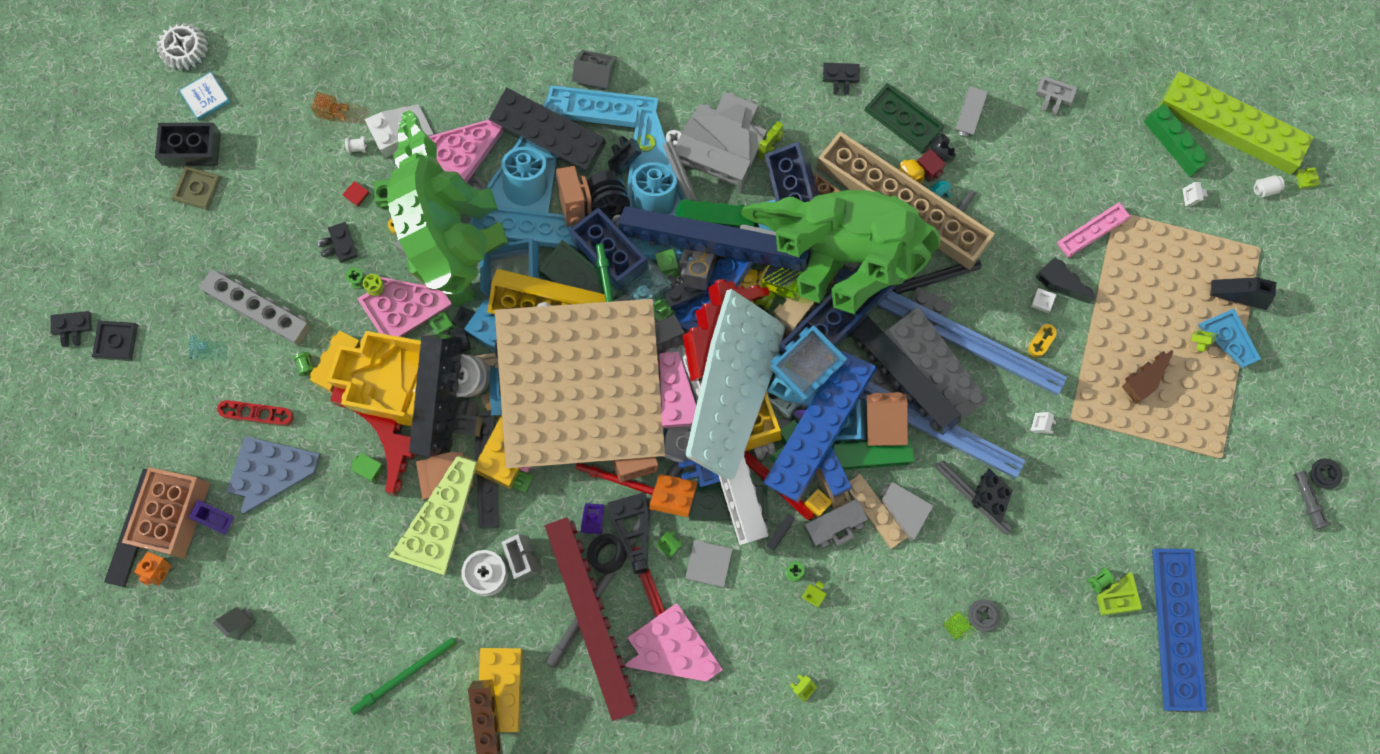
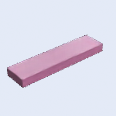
[1057,202,1131,258]

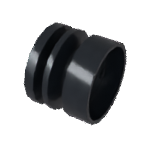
[587,170,630,220]

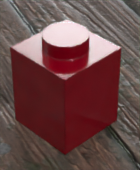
[917,149,946,183]

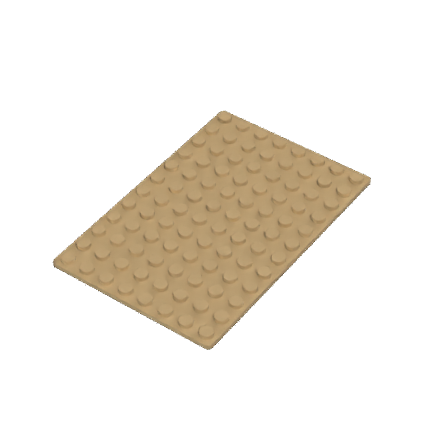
[1071,214,1261,459]

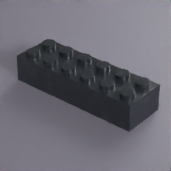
[489,87,606,175]
[409,334,463,457]

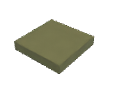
[171,166,221,211]

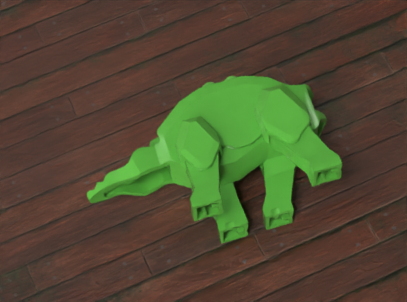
[387,110,508,308]
[742,190,941,314]

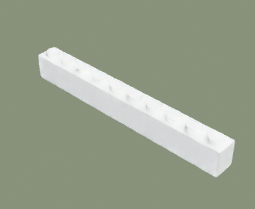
[683,355,768,545]

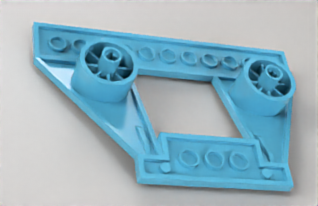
[470,85,692,263]

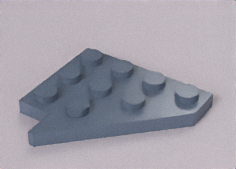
[227,436,321,514]

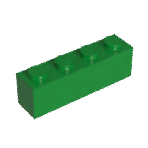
[1144,103,1211,177]
[676,199,754,228]
[833,438,914,470]

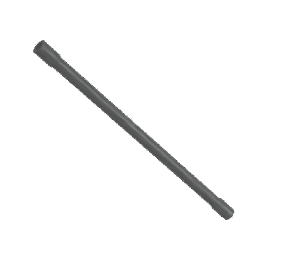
[546,461,684,668]

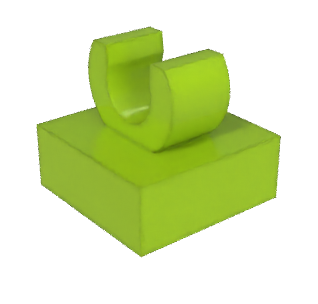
[1295,167,1320,189]
[1191,330,1217,352]
[801,581,826,607]
[790,675,818,703]

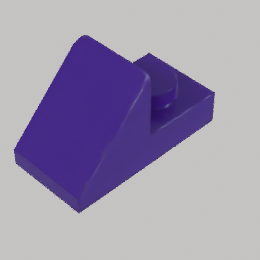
[189,500,234,535]
[581,503,604,534]

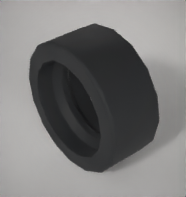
[587,534,627,574]

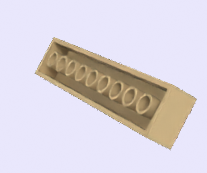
[817,131,995,270]

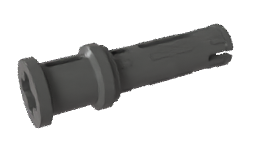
[1293,470,1331,531]

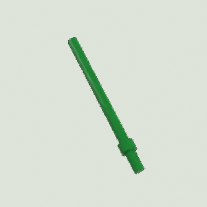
[596,244,614,302]
[350,637,457,715]

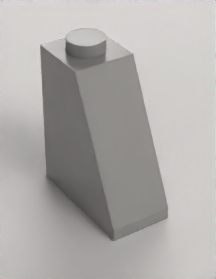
[955,86,988,137]
[880,482,933,542]

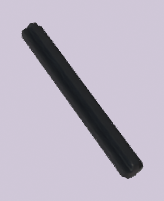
[893,259,982,294]

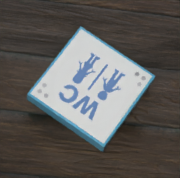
[179,72,230,121]

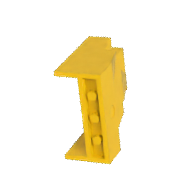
[327,331,421,426]

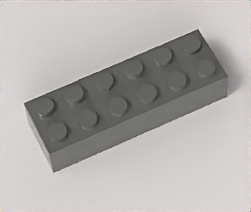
[883,307,988,421]

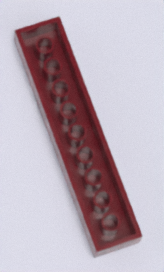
[544,517,638,721]

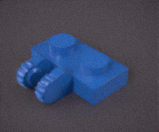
[678,459,720,487]

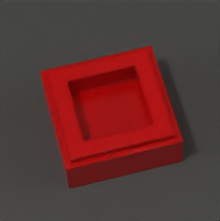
[342,181,370,207]

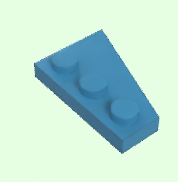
[1197,309,1261,368]

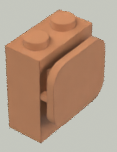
[556,166,592,227]
[867,392,908,446]
[416,452,474,502]
[611,457,658,483]

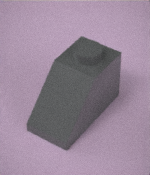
[213,607,256,640]

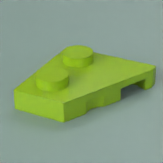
[758,121,784,161]
[1096,572,1142,616]

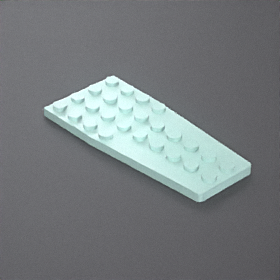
[686,289,786,479]

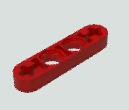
[217,400,294,426]

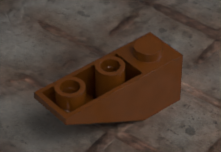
[1121,350,1173,404]

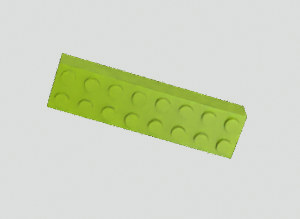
[1158,71,1314,175]

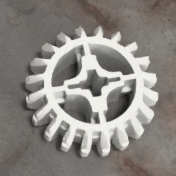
[157,22,208,71]

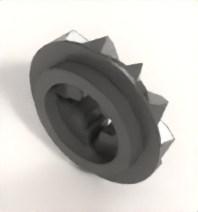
[968,599,1000,632]

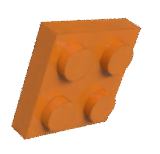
[650,474,697,517]

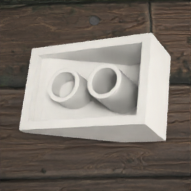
[365,105,434,158]

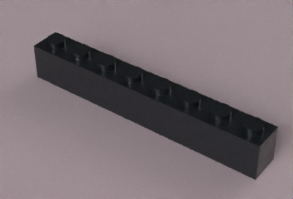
[847,316,961,436]

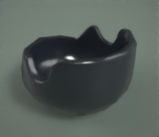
[931,133,956,162]

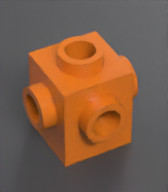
[134,551,171,586]

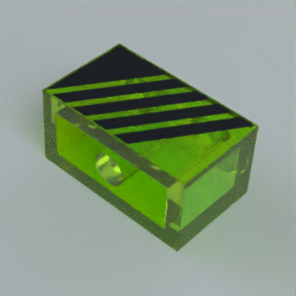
[761,265,803,302]

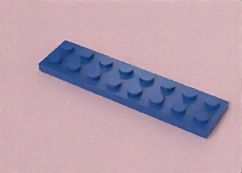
[763,351,877,503]
[1152,549,1207,711]

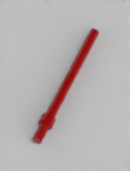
[575,463,655,495]

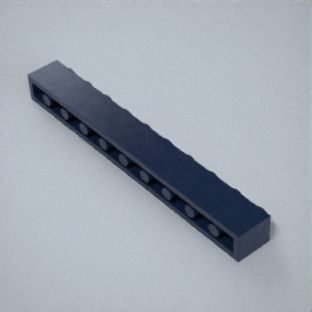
[618,206,811,272]

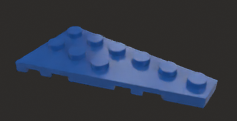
[674,257,754,332]

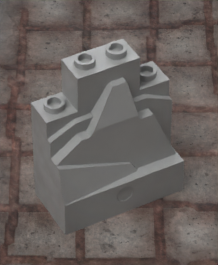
[675,92,767,194]

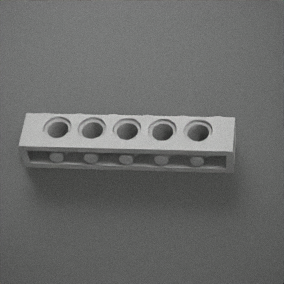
[199,269,311,347]

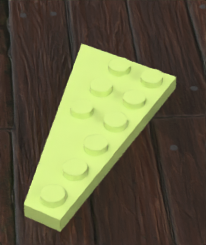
[389,455,478,575]

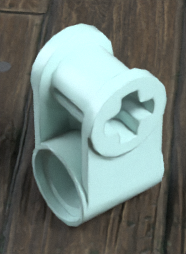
[766,387,801,420]

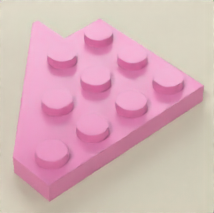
[429,120,504,183]
[357,275,453,337]
[625,603,723,681]

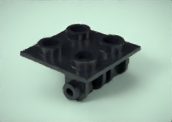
[972,468,1013,523]

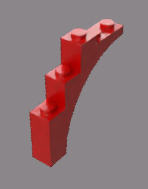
[683,279,770,381]
[330,387,418,496]

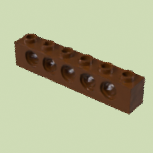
[468,679,503,754]

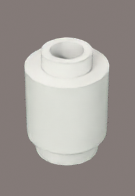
[1254,175,1285,198]

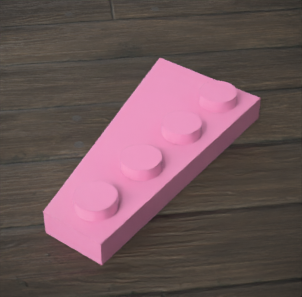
[659,352,696,428]

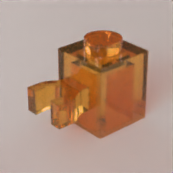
[311,92,349,121]

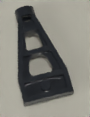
[607,492,650,574]

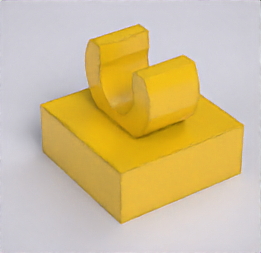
[804,489,832,517]

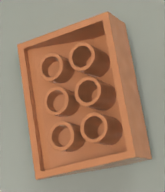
[122,467,210,559]

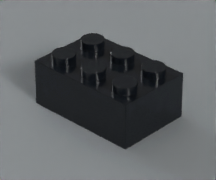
[155,122,221,166]

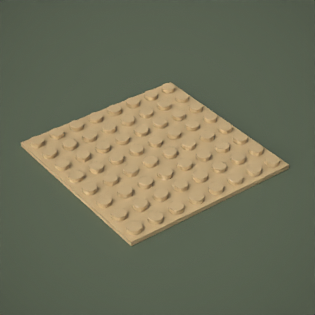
[495,299,665,469]

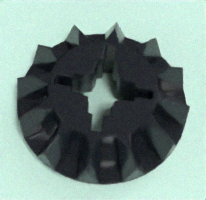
[1310,458,1342,490]

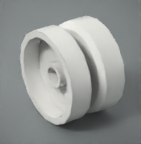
[457,354,490,397]
[462,550,509,597]

